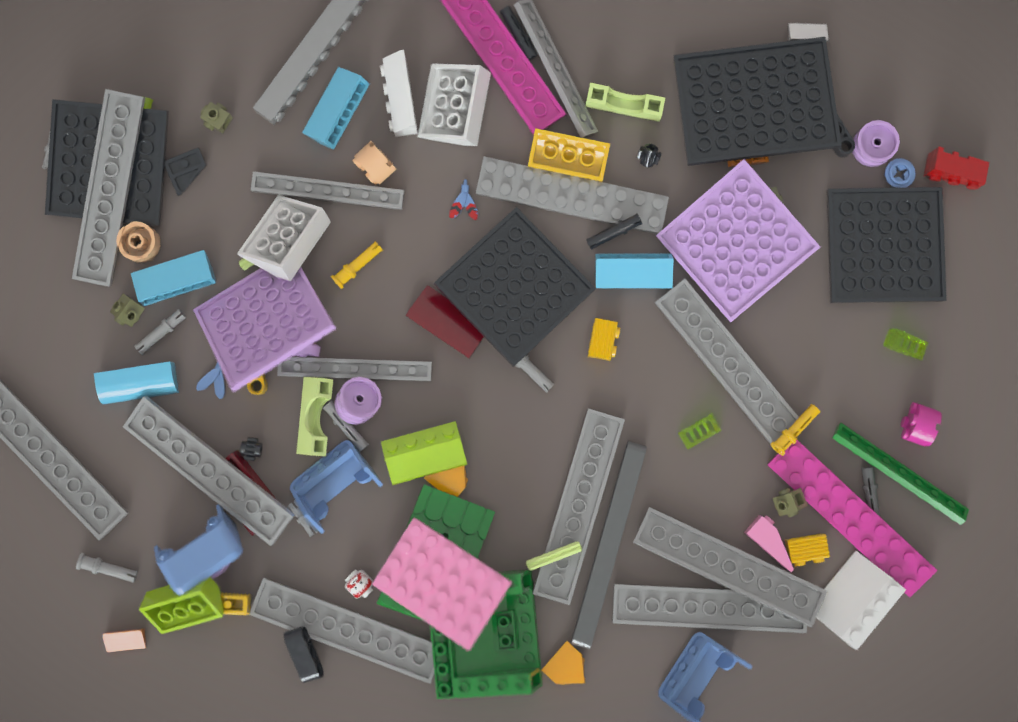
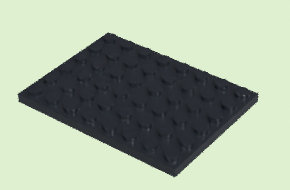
[674,37,842,166]

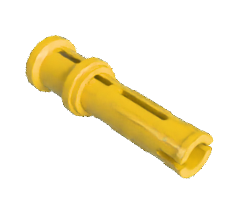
[330,241,383,289]
[770,404,820,456]

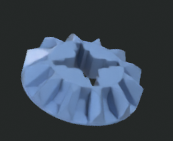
[884,158,915,188]

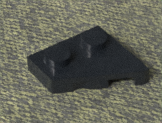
[165,147,207,196]

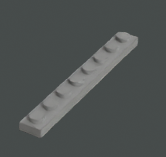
[514,0,598,138]
[251,172,405,210]
[277,357,432,381]

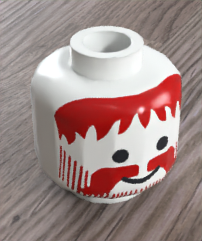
[345,569,373,598]

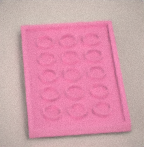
[372,518,512,650]

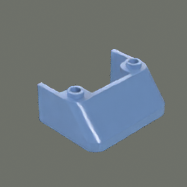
[290,440,383,534]
[154,504,243,595]
[658,632,752,722]

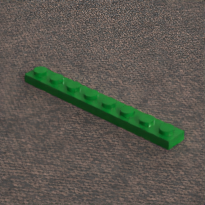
[832,423,969,525]

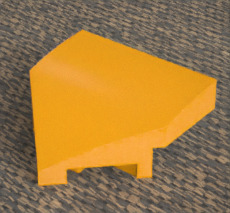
[424,465,468,497]
[542,641,585,685]

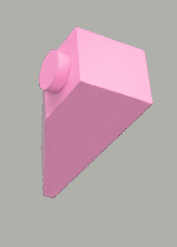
[744,515,794,572]

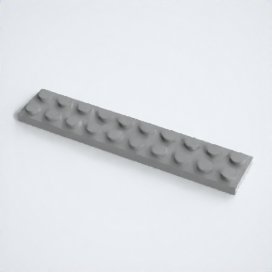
[72,89,145,287]
[476,156,669,234]
[655,279,807,444]
[0,380,129,540]
[123,396,295,546]
[533,408,625,605]
[633,507,827,627]
[249,577,434,684]
[612,584,807,633]

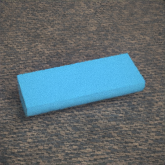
[302,67,370,150]
[131,250,216,306]
[595,253,673,288]
[94,361,179,405]

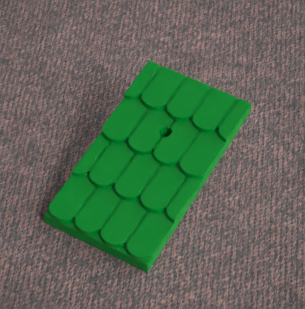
[376,484,495,623]

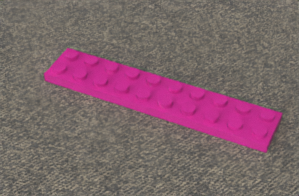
[440,0,566,135]
[767,440,937,597]

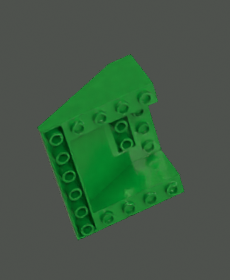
[430,569,543,699]

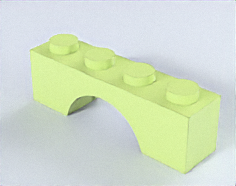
[586,83,665,121]
[296,377,333,456]

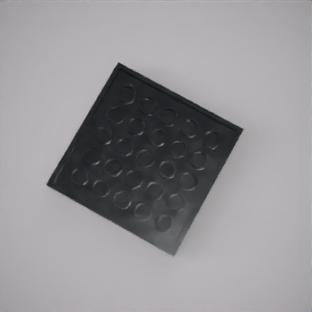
[45,99,169,226]
[827,187,947,303]
[434,207,596,367]

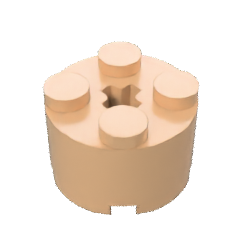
[352,141,397,185]
[116,222,161,263]

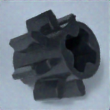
[637,144,662,167]
[240,437,262,461]

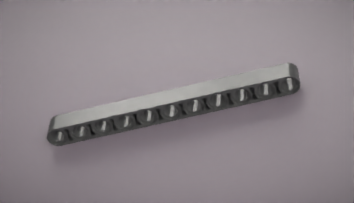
[571,441,647,650]

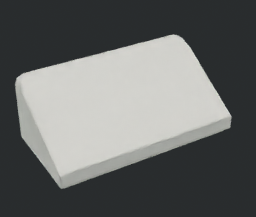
[788,23,828,43]

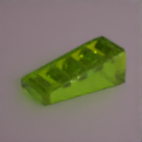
[884,328,928,360]
[678,413,722,449]

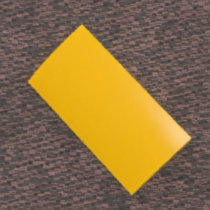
[528,128,610,182]

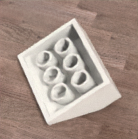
[418,64,491,146]
[237,195,331,281]
[816,550,906,650]

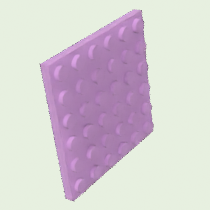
[656,159,820,323]
[193,267,336,392]

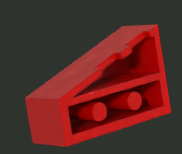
[924,146,990,190]

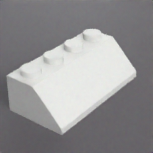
[380,50,418,137]

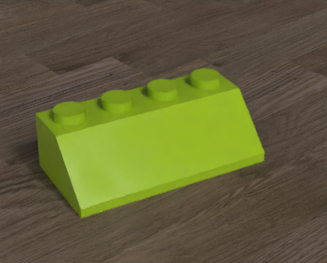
[381,421,468,485]
[139,577,224,634]

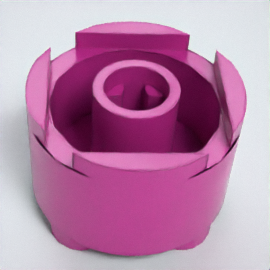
[900,402,942,447]

